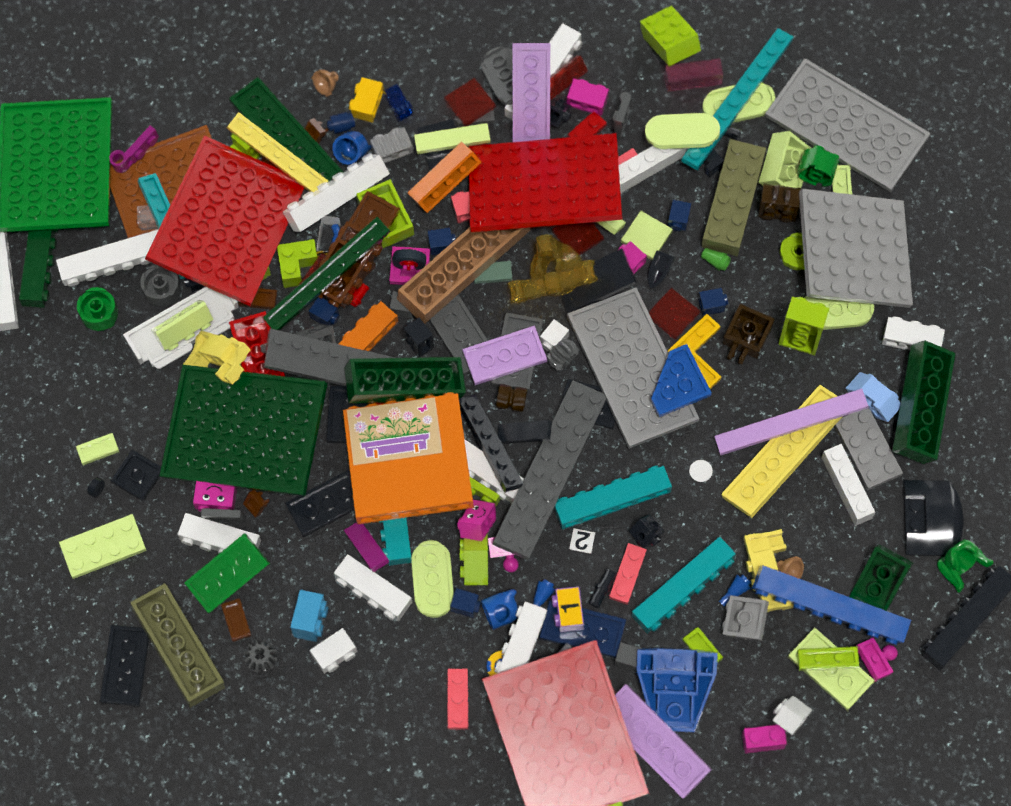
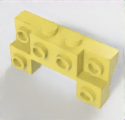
[183,330,251,385]
[744,529,794,612]

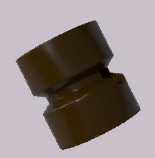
[496,384,527,413]

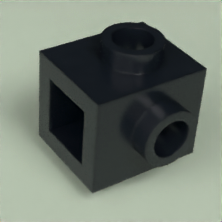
[550,98,572,128]
[629,514,665,549]

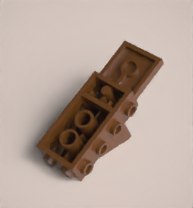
[317,191,400,309]

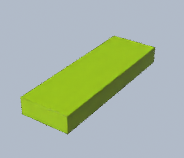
[797,647,859,671]

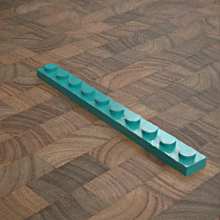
[681,28,794,170]

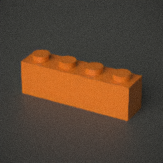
[408,142,481,213]
[339,301,398,351]

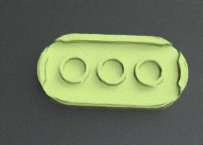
[702,82,775,123]
[645,113,720,149]
[805,296,874,330]
[411,540,454,618]

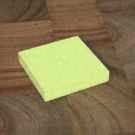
[621,211,673,260]

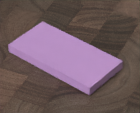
[463,326,547,385]

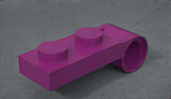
[109,126,159,173]

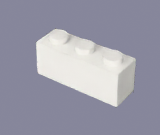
[882,317,945,351]

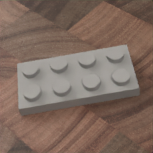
[834,408,903,490]

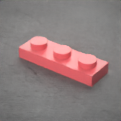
[609,543,647,605]
[448,669,468,729]

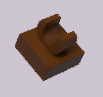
[305,118,328,144]
[243,490,269,518]

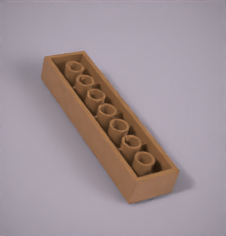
[397,227,530,324]

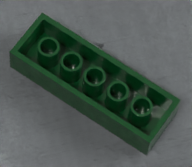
[892,340,956,464]
[344,357,466,403]

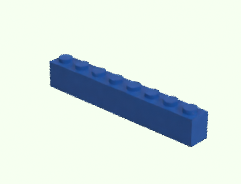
[752,565,911,645]

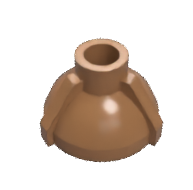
[312,70,339,96]
[777,556,804,579]

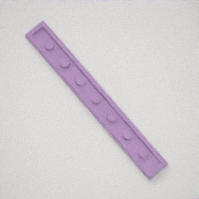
[715,389,869,455]

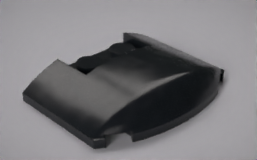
[904,480,964,556]

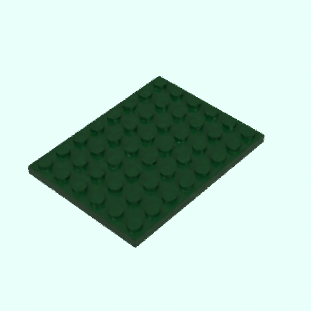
[159,365,328,496]

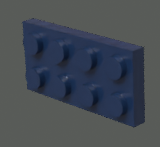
[540,600,626,658]

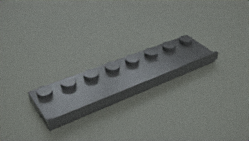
[263,329,396,386]

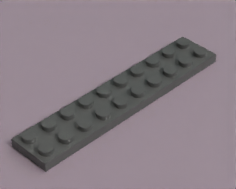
[493,380,607,560]

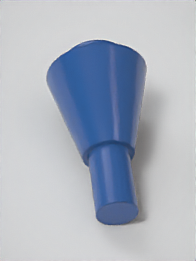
[719,575,751,606]
[533,579,555,607]

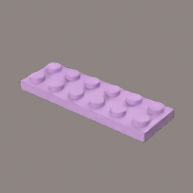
[513,43,550,142]
[615,684,712,799]

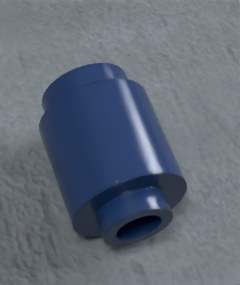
[327,112,355,134]

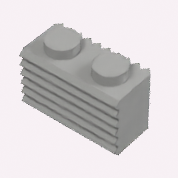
[370,128,413,163]

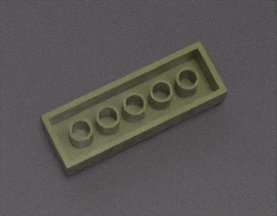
[702,139,766,256]
[130,583,225,708]

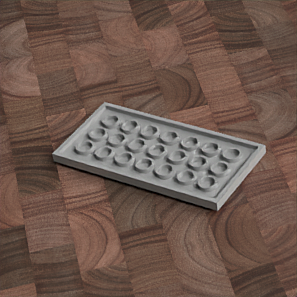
[765,59,930,192]
[567,288,699,448]

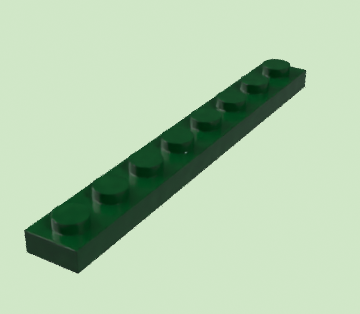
[263,217,391,330]

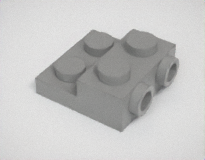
[722,596,769,641]

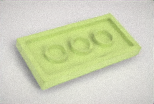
[59,514,147,579]
[788,628,875,711]

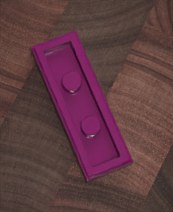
[344,522,389,572]

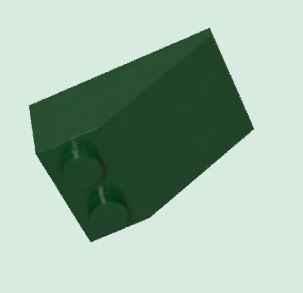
[849,544,914,611]

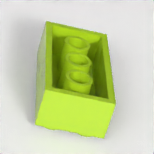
[778,297,829,356]

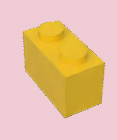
[349,77,384,123]

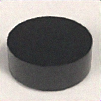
[87,477,105,498]

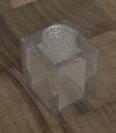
[137,205,158,231]

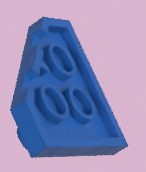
[651,344,712,417]

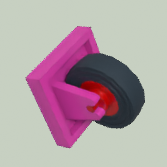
[390,246,430,285]

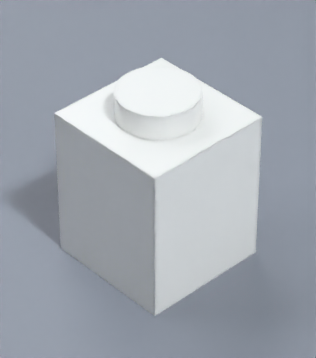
[540,320,569,352]

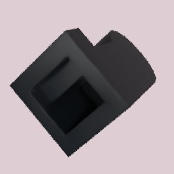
[703,149,724,178]

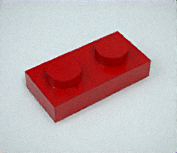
[568,111,607,137]

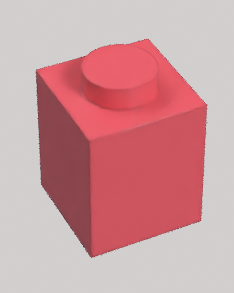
[451,191,470,223]

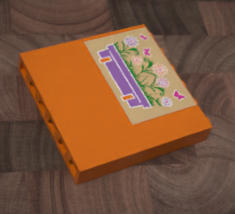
[343,392,474,524]

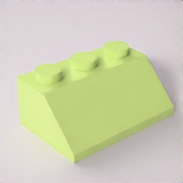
[759,131,811,188]
[151,300,214,351]

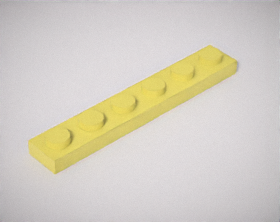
[227,112,328,192]

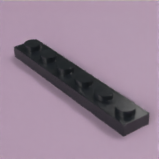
[459,394,523,492]

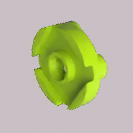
[780,233,805,270]

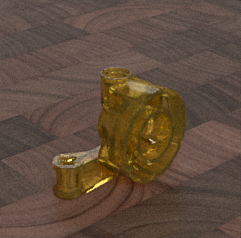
[507,234,598,304]

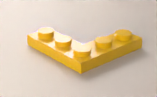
[667,314,721,389]

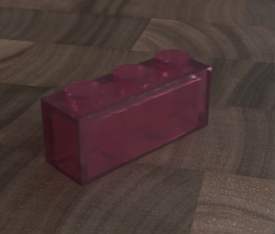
[665,58,723,92]

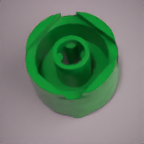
[797,145,839,186]
[77,287,118,331]

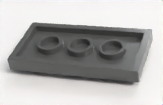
[429,295,488,376]
[492,313,543,392]

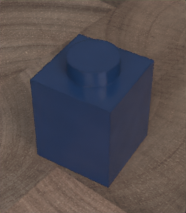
[668,200,691,231]
[428,228,456,255]
[698,288,728,316]
[309,297,340,325]
[450,588,481,618]

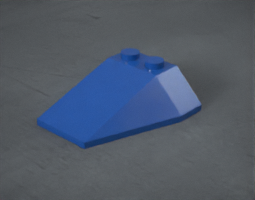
[637,648,718,732]

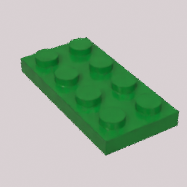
[185,533,270,613]

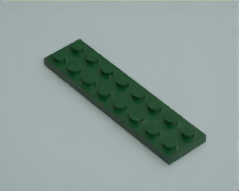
[229,77,344,183]

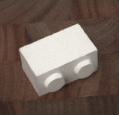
[310,628,357,674]
[773,696,812,735]

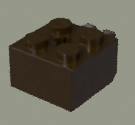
[758,183,801,223]
[723,304,775,364]

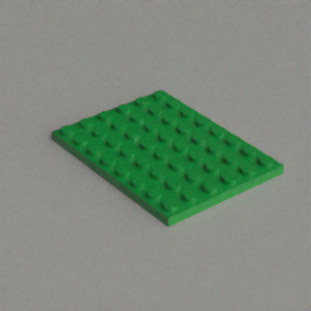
[0,98,112,232]

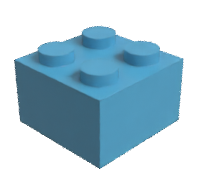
[291,590,328,642]

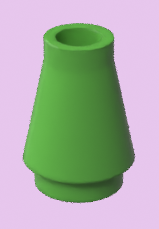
[701,248,731,271]

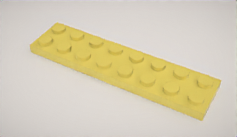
[721,385,843,518]

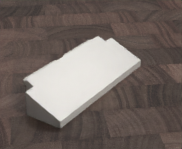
[123,287,239,369]

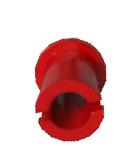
[350,283,369,307]

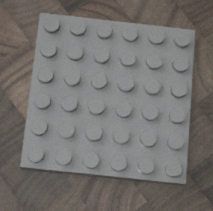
[799,189,913,308]

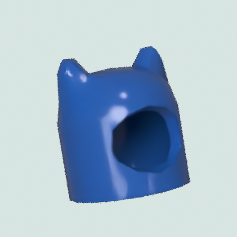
[332,131,371,165]
[481,589,518,630]

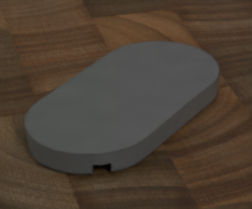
[481,47,513,105]

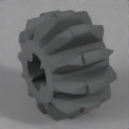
[547,339,579,370]
[244,639,277,673]

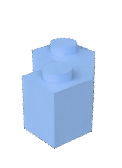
[845,372,901,422]

